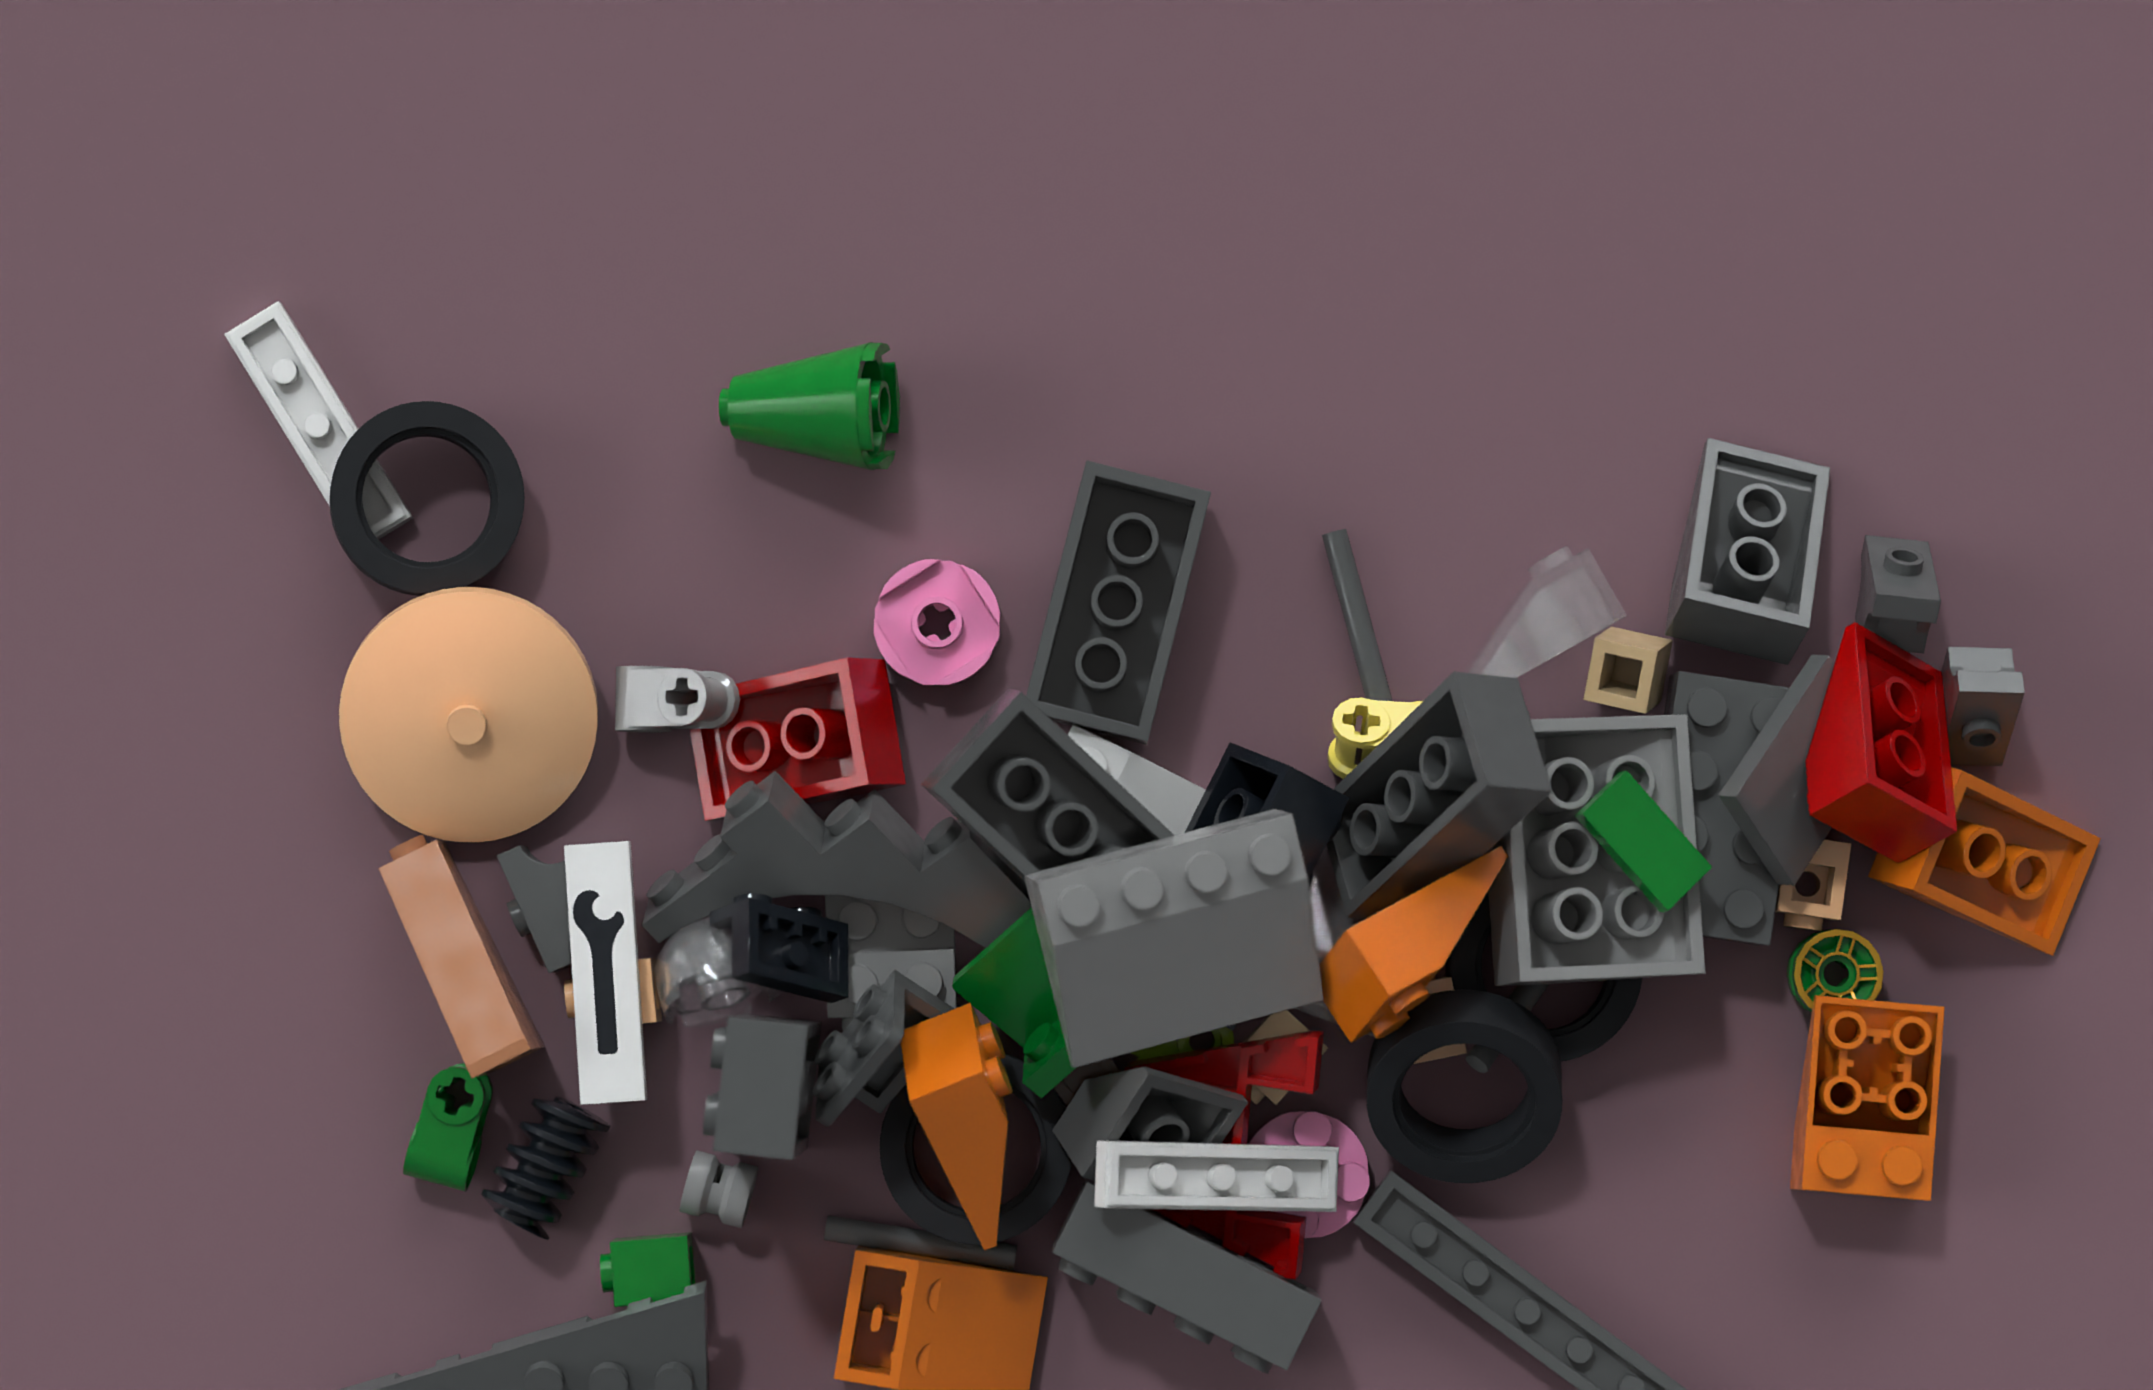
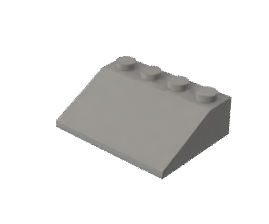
[1486,714,1705,986]
[1024,809,1324,1068]

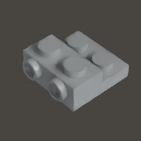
[825,895,957,1030]

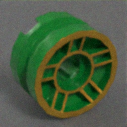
[1786,929,1884,1013]

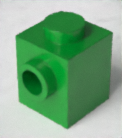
[600,1232,696,1307]

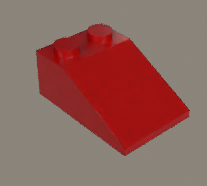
[1806,622,1957,863]
[690,657,906,821]

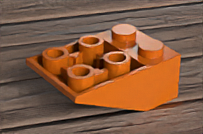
[1790,995,1945,1201]
[834,1245,1048,1390]

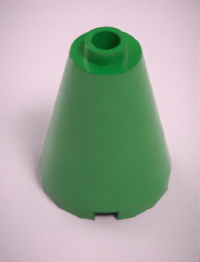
[719,342,900,470]

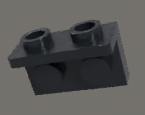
[710,893,848,1004]

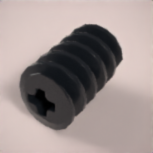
[481,1096,611,1240]

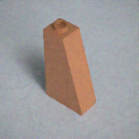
[378,835,545,1078]

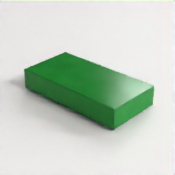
[1575,770,1712,913]

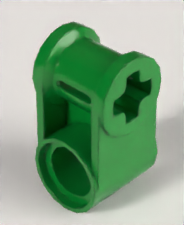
[403,1063,493,1192]

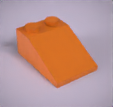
[1868,768,2101,956]
[1319,846,1508,1043]
[900,1003,1012,1251]

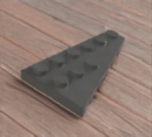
[338,1281,709,1390]

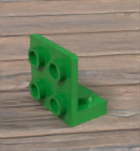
[952,907,1077,1098]

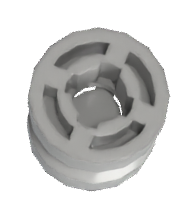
[679,1150,759,1228]

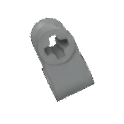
[615,666,740,733]

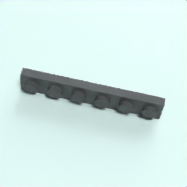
[1352,1170,1687,1390]

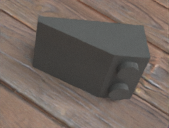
[1665,438,1830,665]

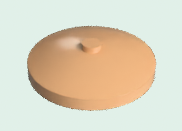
[339,587,598,842]

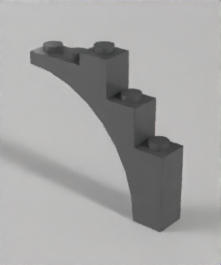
[642,771,1031,948]

